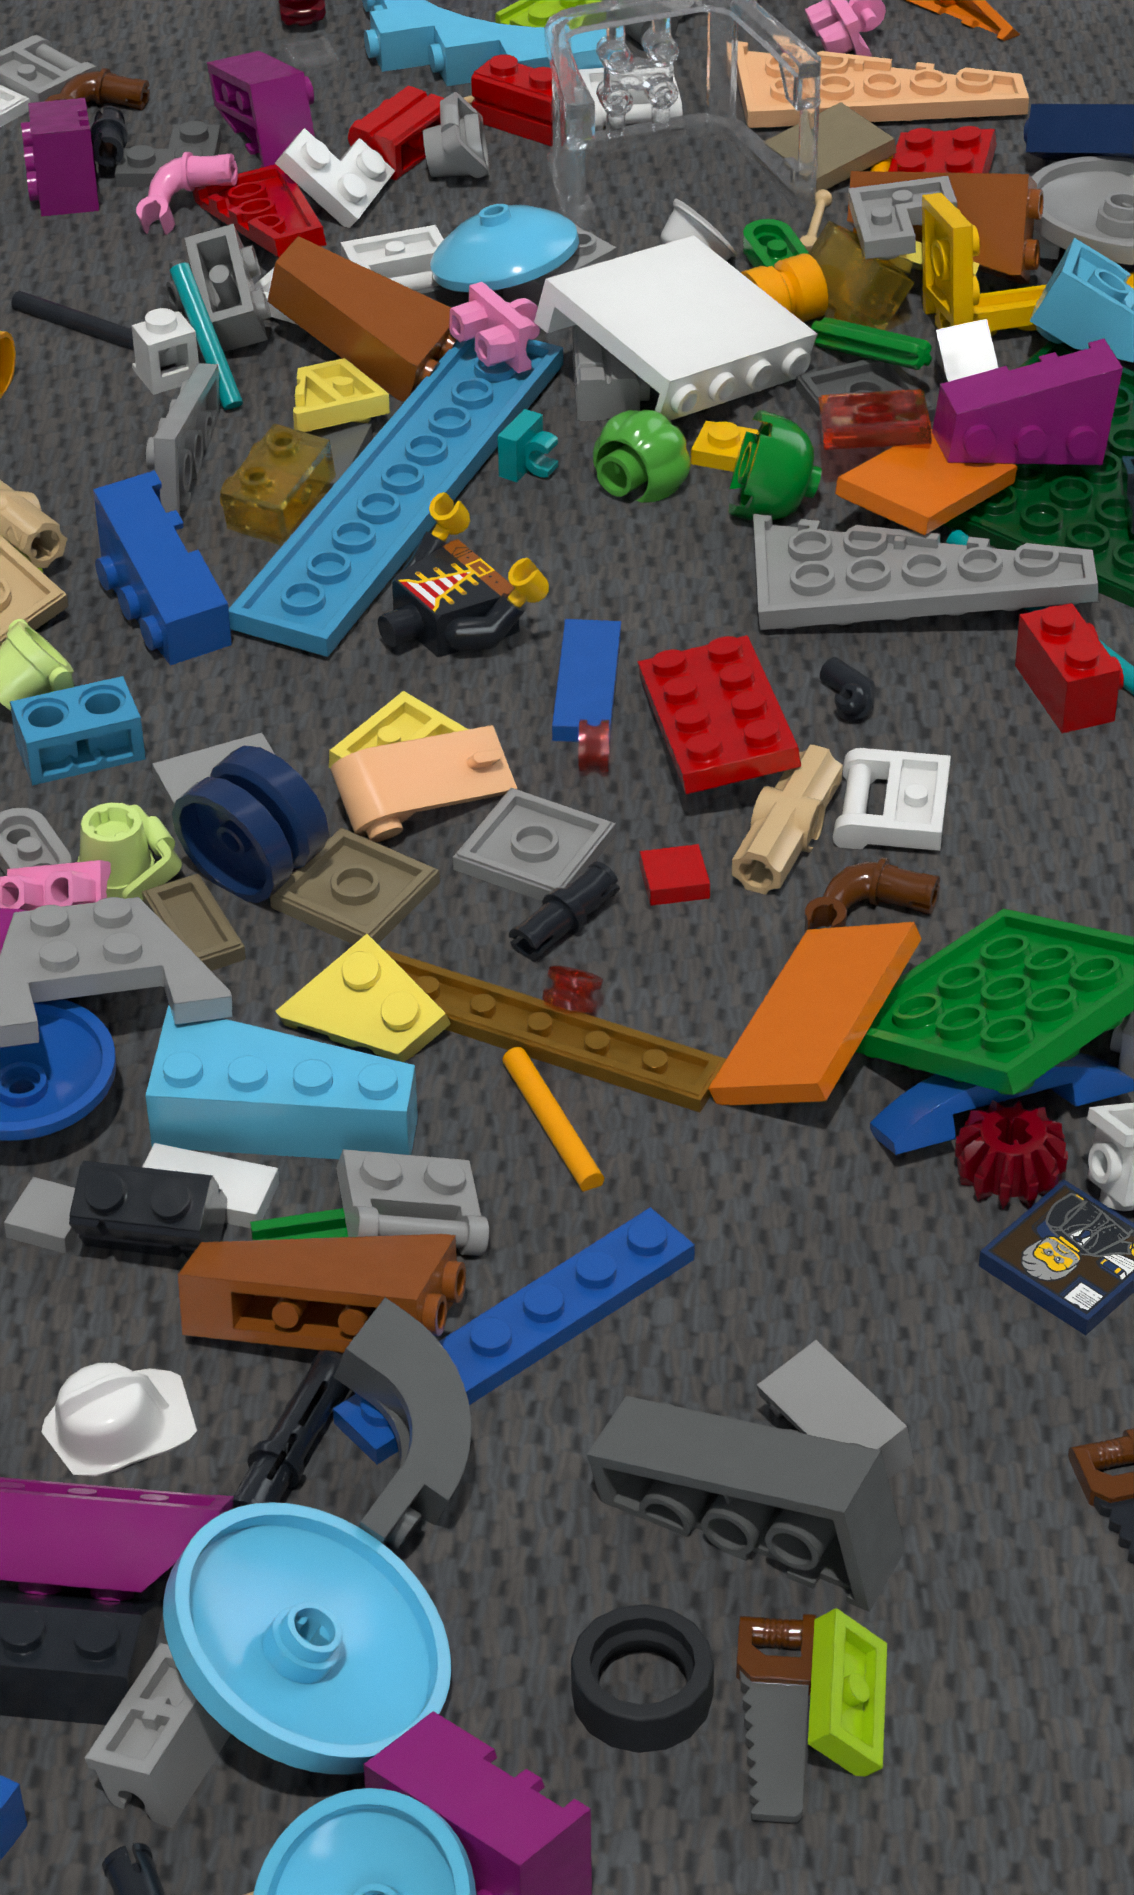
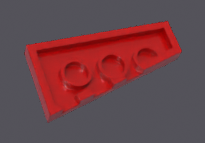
[192,164,327,258]

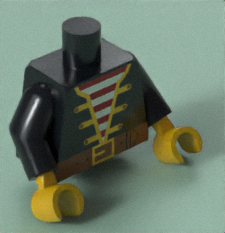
[377,492,549,658]

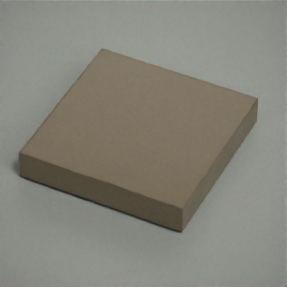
[763,102,897,192]
[270,828,440,945]

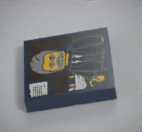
[979,1179,1134,1336]

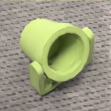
[0,619,74,711]
[77,802,182,900]

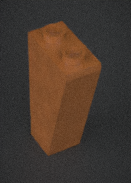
[847,171,1044,284]
[267,236,458,402]
[178,1234,466,1353]

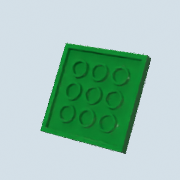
[855,908,1134,1095]

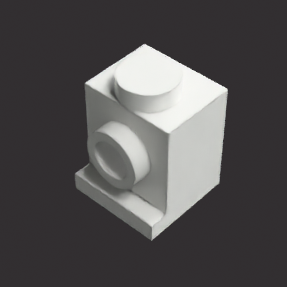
[132,308,199,395]
[1087,1102,1134,1211]

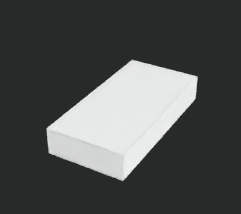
[143,1143,279,1228]

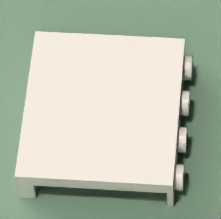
[534,235,817,421]

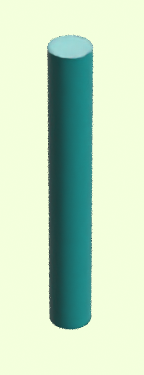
[169,262,243,410]

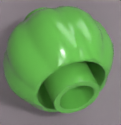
[592,410,691,503]

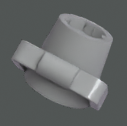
[423,92,490,178]

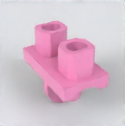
[805,0,886,57]
[449,282,540,373]
[0,860,111,911]

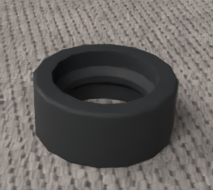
[571,1604,714,1753]

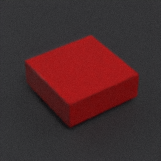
[639,844,710,906]

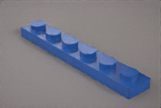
[333,1207,695,1465]

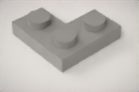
[848,176,957,260]

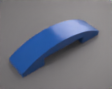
[870,1052,1134,1155]

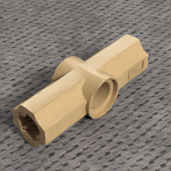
[0,480,68,568]
[732,744,843,895]

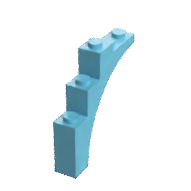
[362,0,619,91]

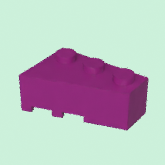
[207,51,315,168]
[21,98,99,217]
[932,338,1123,465]
[363,1711,592,1895]

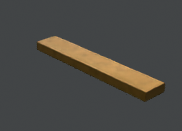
[385,950,726,1113]

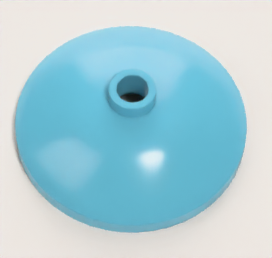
[430,204,579,292]
[253,1788,476,1895]

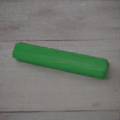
[811,317,933,370]

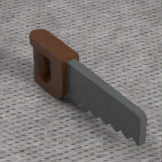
[736,1614,816,1823]

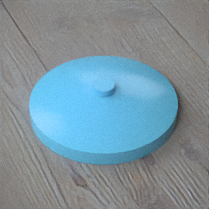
[163,1502,451,1774]

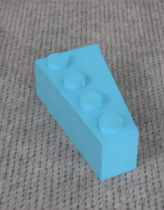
[145,1005,418,1159]

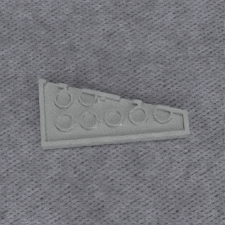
[753,514,1098,630]

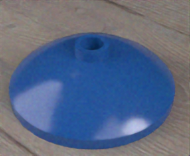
[0,999,116,1141]

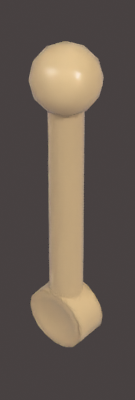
[800,189,832,252]

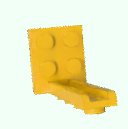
[922,193,1134,336]

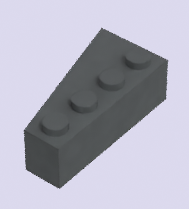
[587,1396,906,1612]

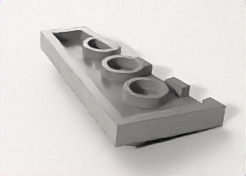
[146,363,220,535]

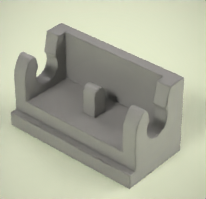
[757,1340,914,1479]
[85,1643,231,1828]

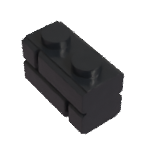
[69,1160,227,1259]

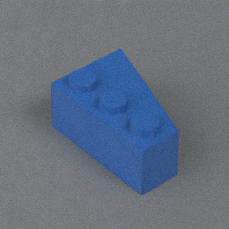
[93,470,232,666]

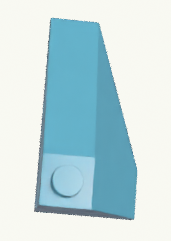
[1030,238,1134,363]

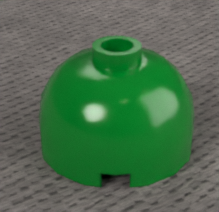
[728,410,822,521]

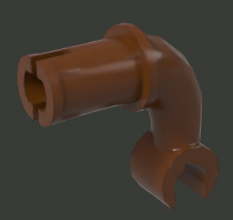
[45,68,150,110]
[805,857,940,932]

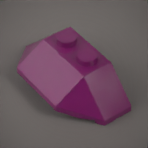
[0,1477,234,1601]

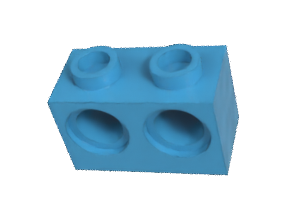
[10,676,146,786]

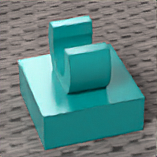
[498,409,559,482]

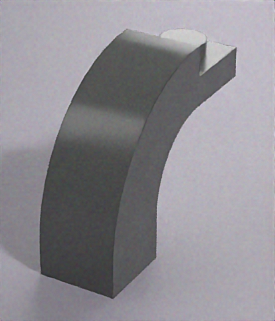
[334,1297,471,1551]

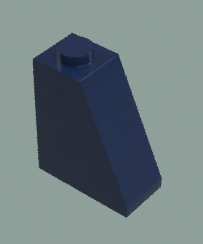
[1024,104,1134,161]

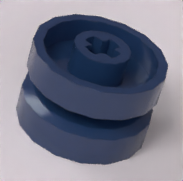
[172,745,329,903]

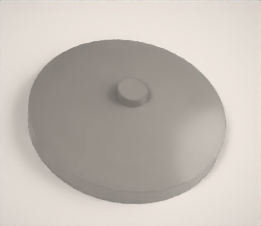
[1032,156,1134,265]

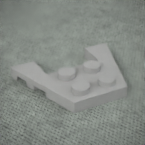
[0,897,233,1048]

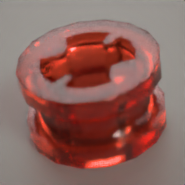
[578,719,609,772]
[542,966,603,1013]

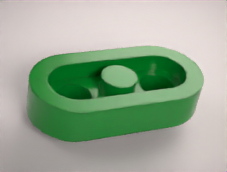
[743,219,810,268]

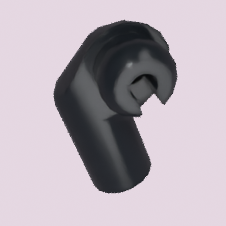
[820,657,876,722]

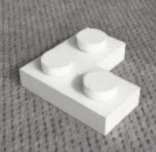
[275,128,395,228]

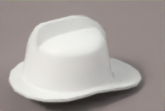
[661,199,737,261]
[41,1363,197,1477]

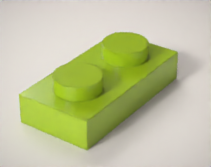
[808,1608,887,1777]

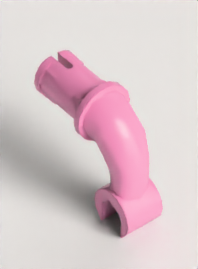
[136,152,238,235]

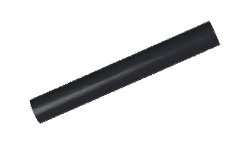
[11,291,134,351]

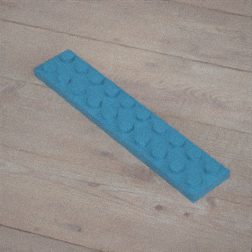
[229,338,564,657]

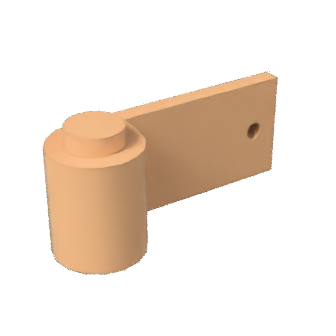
[330,725,517,842]

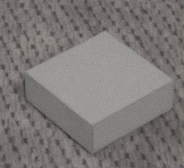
[4,1177,79,1254]

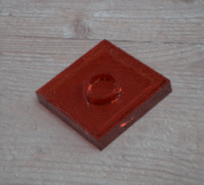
[818,389,932,450]

